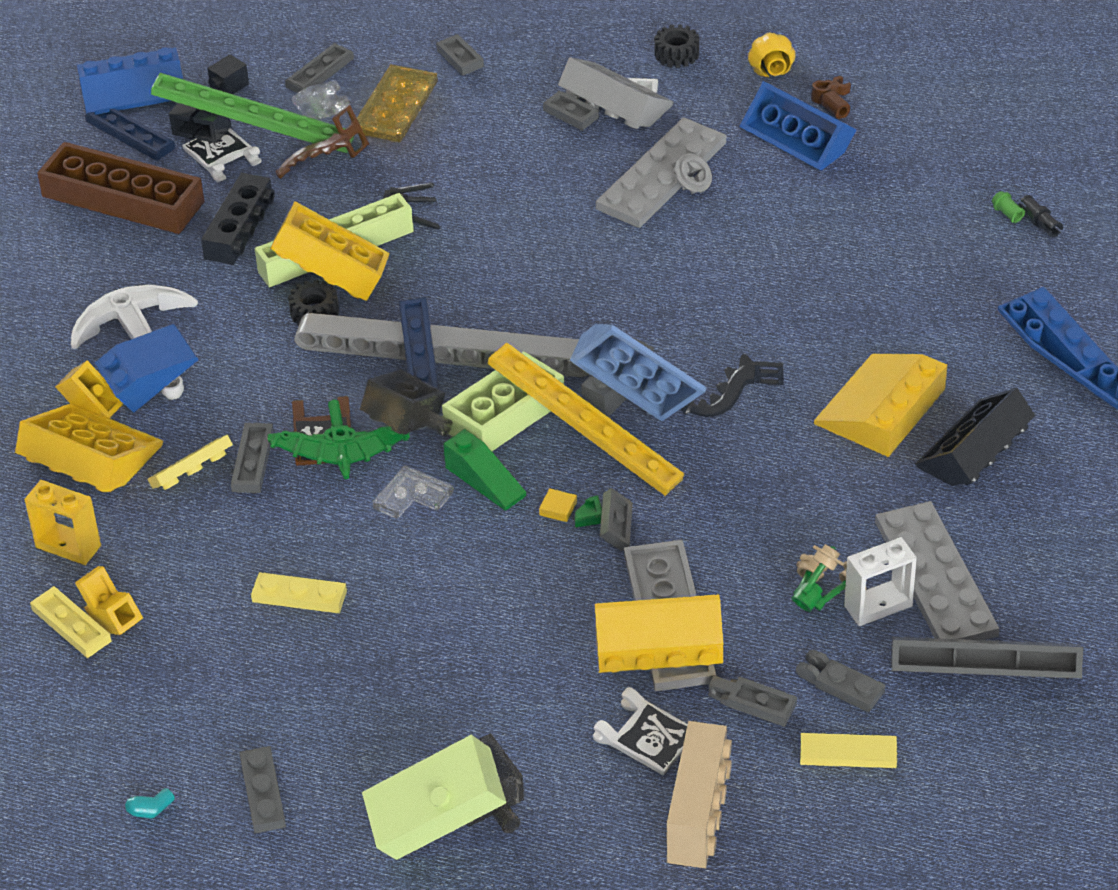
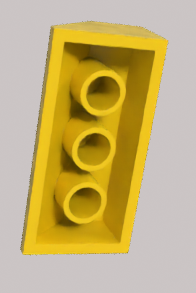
[270,201,390,301]
[595,594,723,673]

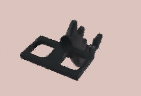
[681,354,784,417]

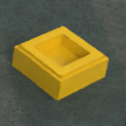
[539,488,577,522]

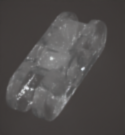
[291,80,350,119]

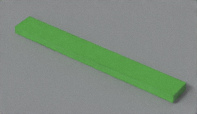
[151,73,355,153]

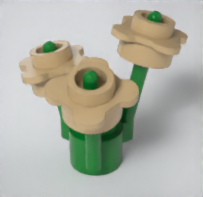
[791,544,867,612]

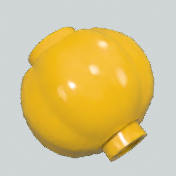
[748,33,796,77]

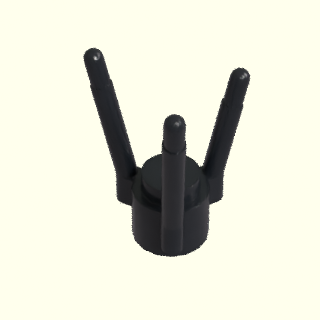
[383,183,440,229]

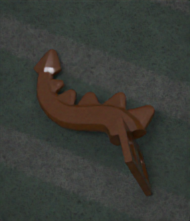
[275,105,369,178]

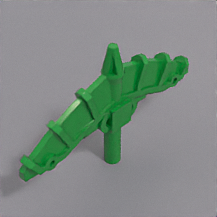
[267,400,410,479]

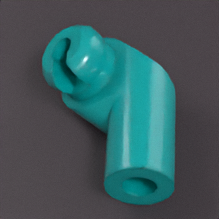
[125,788,175,819]

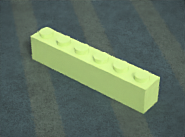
[255,193,414,288]

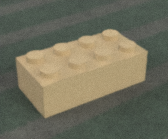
[667,721,732,868]

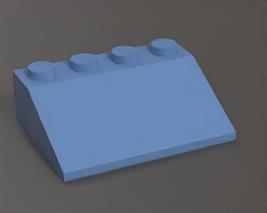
[570,324,707,421]

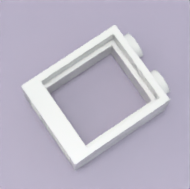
[844,537,917,626]

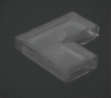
[372,465,454,519]

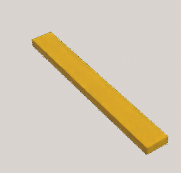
[487,342,684,496]

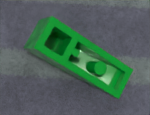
[443,429,526,511]

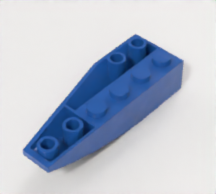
[997,287,1118,410]

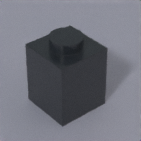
[207,54,249,94]

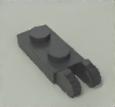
[795,649,886,712]

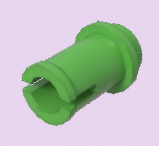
[992,191,1025,223]

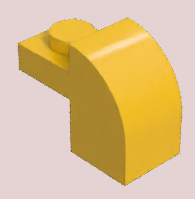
[75,566,143,635]

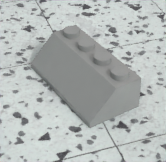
[558,57,674,129]

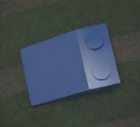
[95,324,199,413]

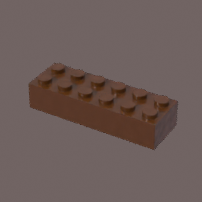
[37,142,205,234]

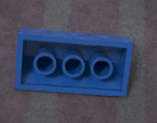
[77,47,183,115]
[739,81,857,171]

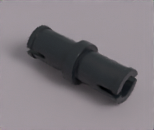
[1018,195,1063,238]

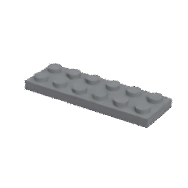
[596,117,726,228]
[875,501,999,640]
[624,540,716,692]

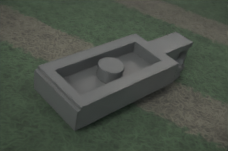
[708,675,797,727]

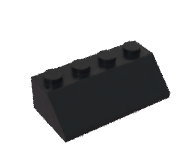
[915,388,1036,486]

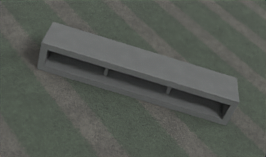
[891,637,1083,679]

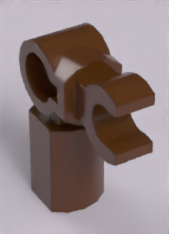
[811,76,851,119]

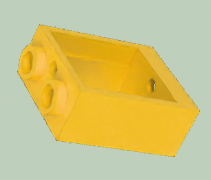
[24,480,101,566]

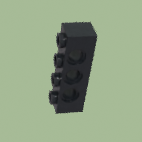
[201,172,275,265]

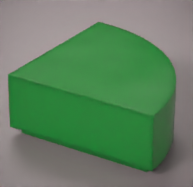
[575,495,602,528]

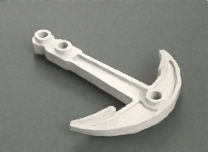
[71,285,198,400]

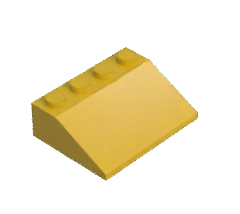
[814,354,947,457]
[15,403,163,492]

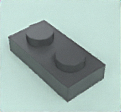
[436,34,484,76]
[543,90,599,131]
[600,488,633,551]

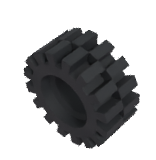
[654,24,699,68]
[288,280,339,326]

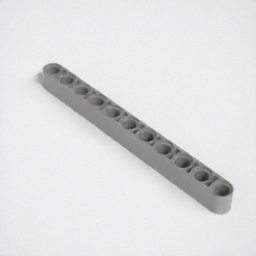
[294,313,589,377]

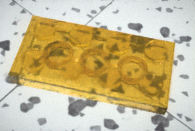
[357,64,438,143]

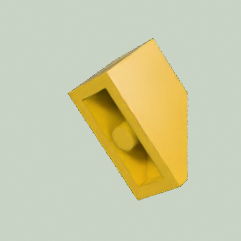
[55,360,123,419]

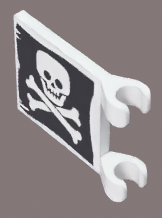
[182,129,262,183]
[593,687,688,776]

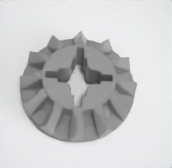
[672,154,712,194]

